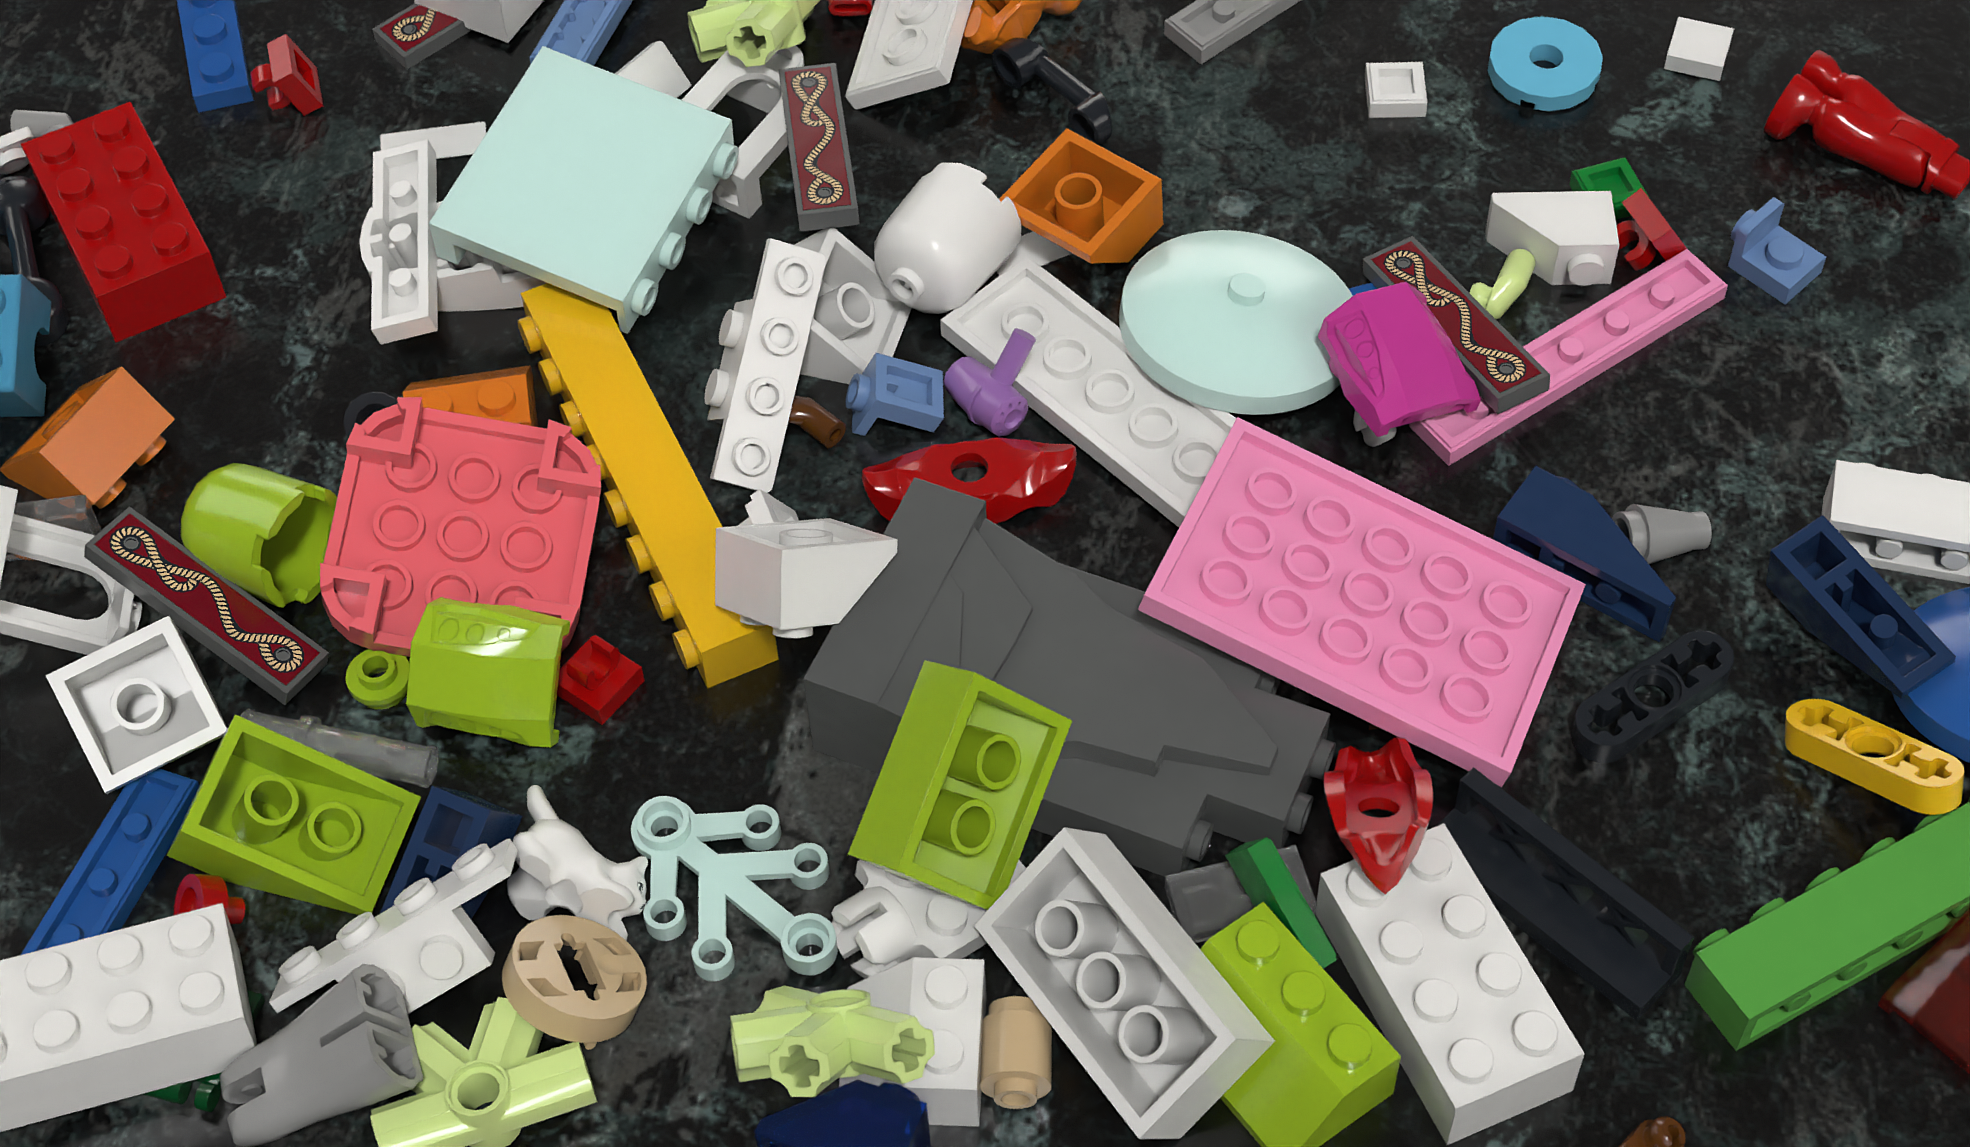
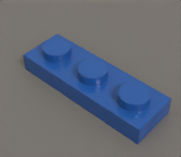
[177,0,254,112]

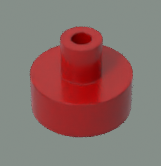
[174,874,245,924]

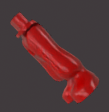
[1764,50,1970,200]

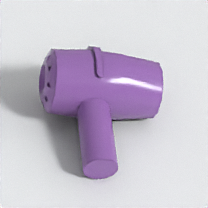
[943,328,1036,437]

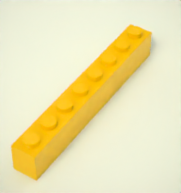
[517,283,779,688]

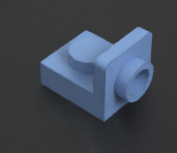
[1728,197,1826,304]
[846,353,944,436]

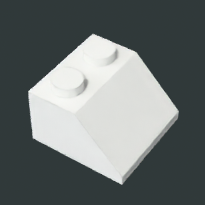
[795,228,911,384]
[715,518,898,638]
[46,616,227,794]
[837,957,986,1127]

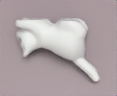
[507,785,648,941]

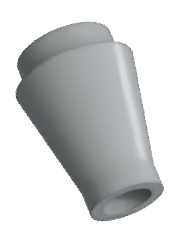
[1612,504,1712,564]

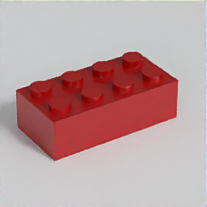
[21,102,227,343]

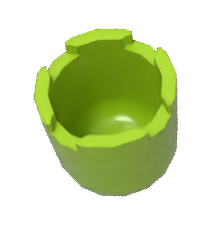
[181,463,338,608]

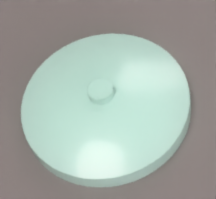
[1119,230,1353,415]

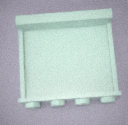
[429,46,739,334]

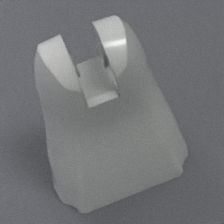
[220,964,423,1147]

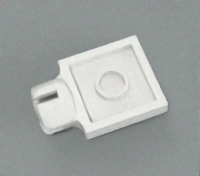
[831,860,1026,978]

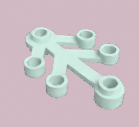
[631,796,838,981]

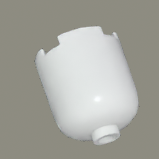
[874,163,1021,314]

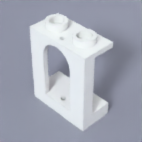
[682,50,788,219]
[0,485,142,655]

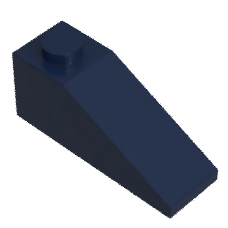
[1493,466,1676,642]
[1766,515,1956,699]
[380,785,522,919]

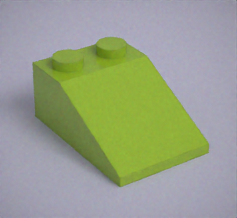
[167,714,421,915]

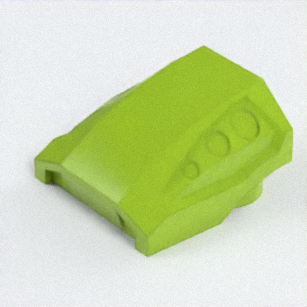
[406,597,570,747]

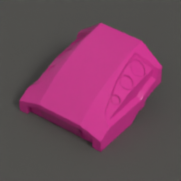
[1318,282,1481,437]

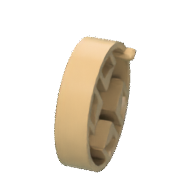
[502,915,647,1050]

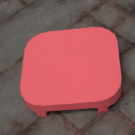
[320,397,601,657]

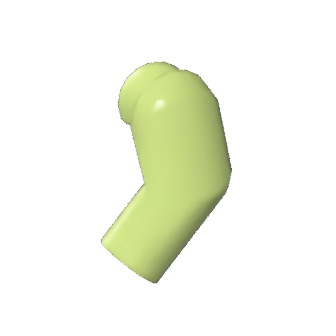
[1469,249,1536,319]

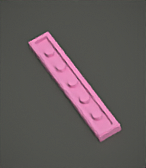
[1409,249,1728,466]

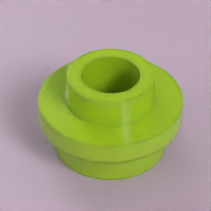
[346,649,409,709]

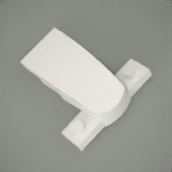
[359,139,547,344]

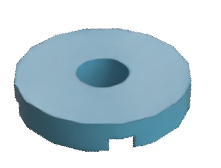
[1488,16,1603,111]

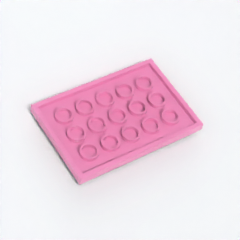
[1138,417,1586,787]

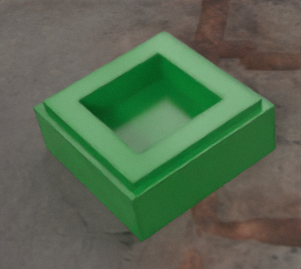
[1569,157,1650,220]

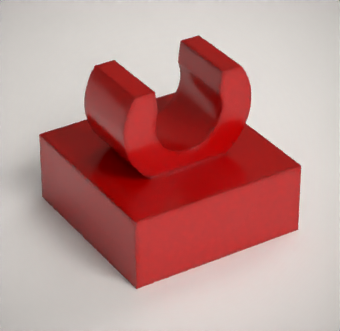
[251,34,323,116]
[1616,188,1687,270]
[557,635,645,725]

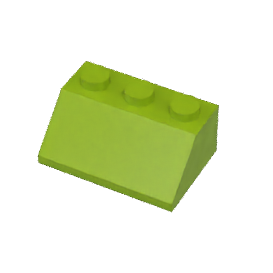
[848,660,1073,910]
[1200,902,1401,1147]

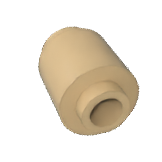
[980,996,1052,1109]

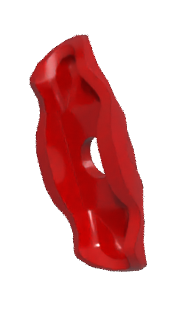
[862,437,1077,524]
[1324,737,1433,894]

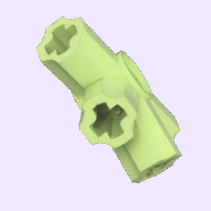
[687,0,820,67]
[730,986,935,1097]
[370,997,597,1147]

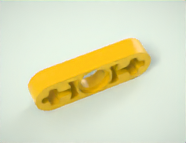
[1785,699,1964,815]

